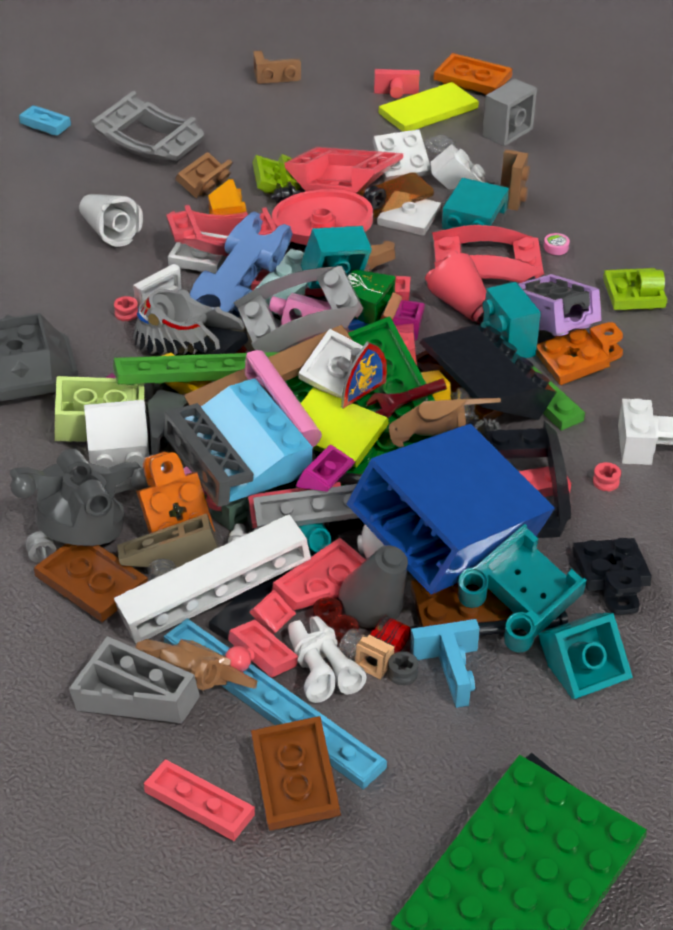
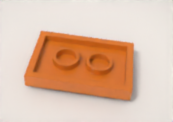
[434,53,513,95]

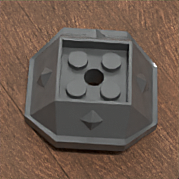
[0,313,78,401]

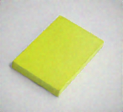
[301,387,389,468]

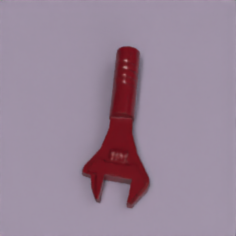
[366,378,447,418]

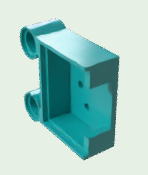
[457,524,587,653]

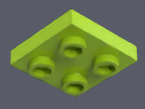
[603,268,667,310]

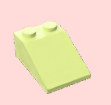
[55,376,144,442]

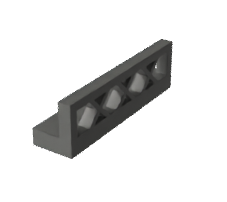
[164,403,254,507]

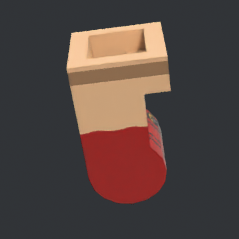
[355,615,410,680]

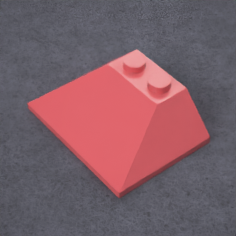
[284,147,403,194]

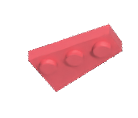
[272,538,366,611]

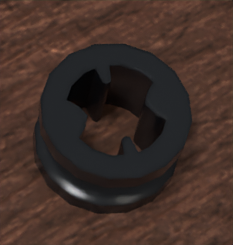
[363,185,386,210]

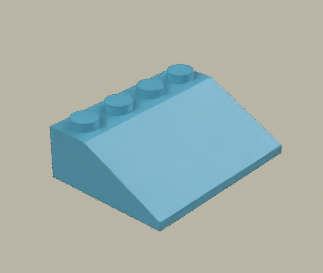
[185,378,313,502]

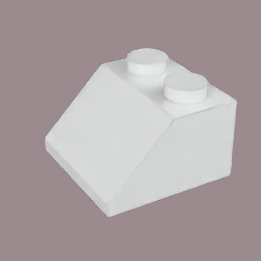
[84,400,150,468]

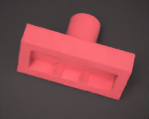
[374,69,420,99]

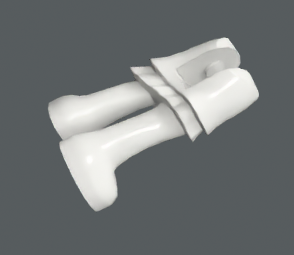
[288,616,367,703]

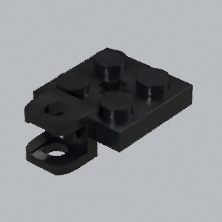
[573,538,652,615]

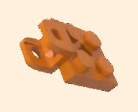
[536,322,623,385]
[136,452,215,534]

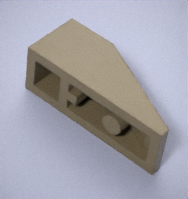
[117,513,220,569]

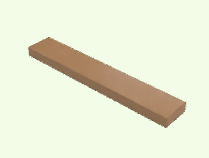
[184,325,352,406]

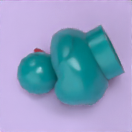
[298,523,331,557]

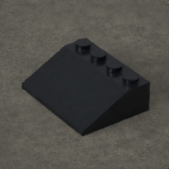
[420,325,557,420]

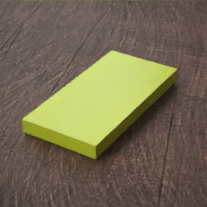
[378,82,479,132]

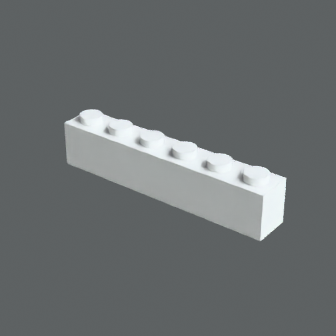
[114,514,311,644]

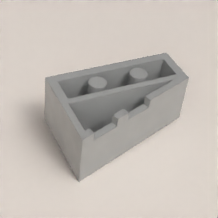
[69,636,200,723]

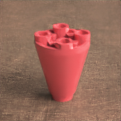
[425,250,486,324]

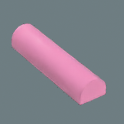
[245,350,322,447]

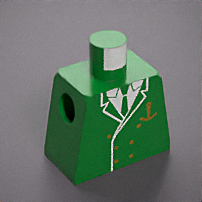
[348,270,396,324]

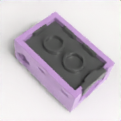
[518,274,602,336]

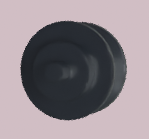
[271,181,300,204]

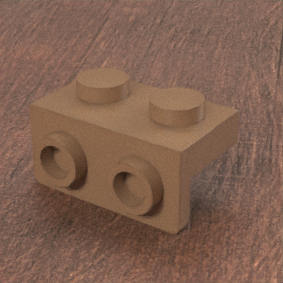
[500,150,530,211]
[175,152,233,199]

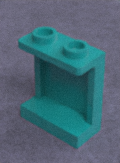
[442,178,509,230]

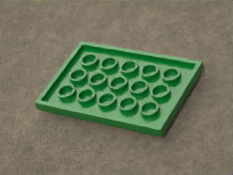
[391,754,647,930]

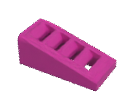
[392,300,425,341]

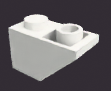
[430,144,485,189]

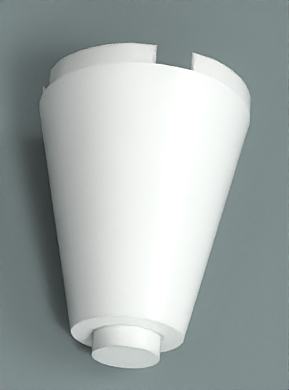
[79,194,143,247]

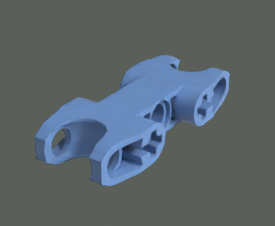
[190,212,293,317]

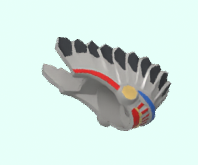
[133,289,245,355]

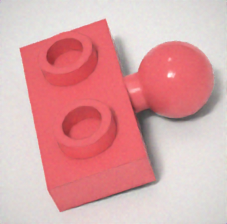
[225,619,298,678]

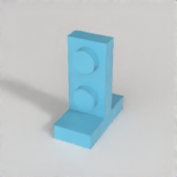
[410,619,480,708]

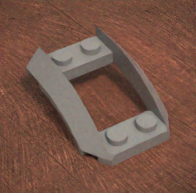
[91,91,204,162]
[233,266,363,352]

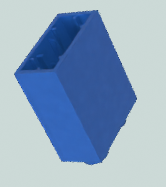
[346,423,555,595]

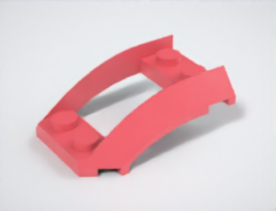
[166,205,277,256]
[432,225,544,283]

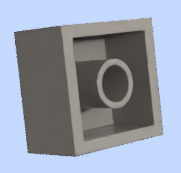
[483,79,537,146]

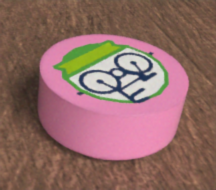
[544,233,570,255]

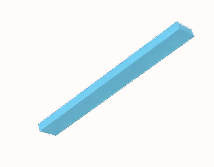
[164,618,387,790]

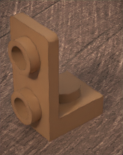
[253,51,301,84]

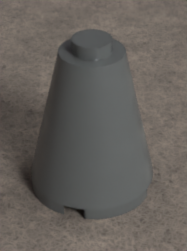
[339,545,408,628]

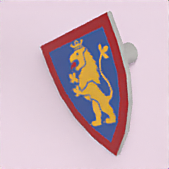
[337,342,387,409]

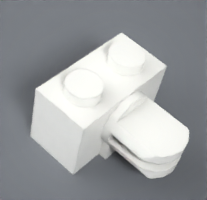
[618,399,673,465]

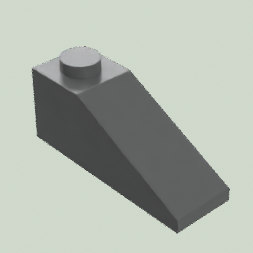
[145,390,188,456]

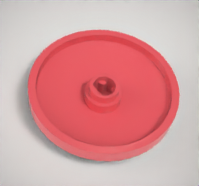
[272,189,373,245]

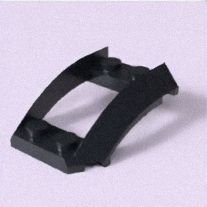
[477,420,571,538]

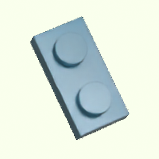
[19,105,71,136]

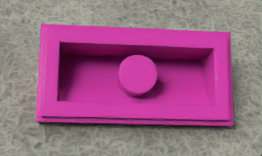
[296,444,356,492]

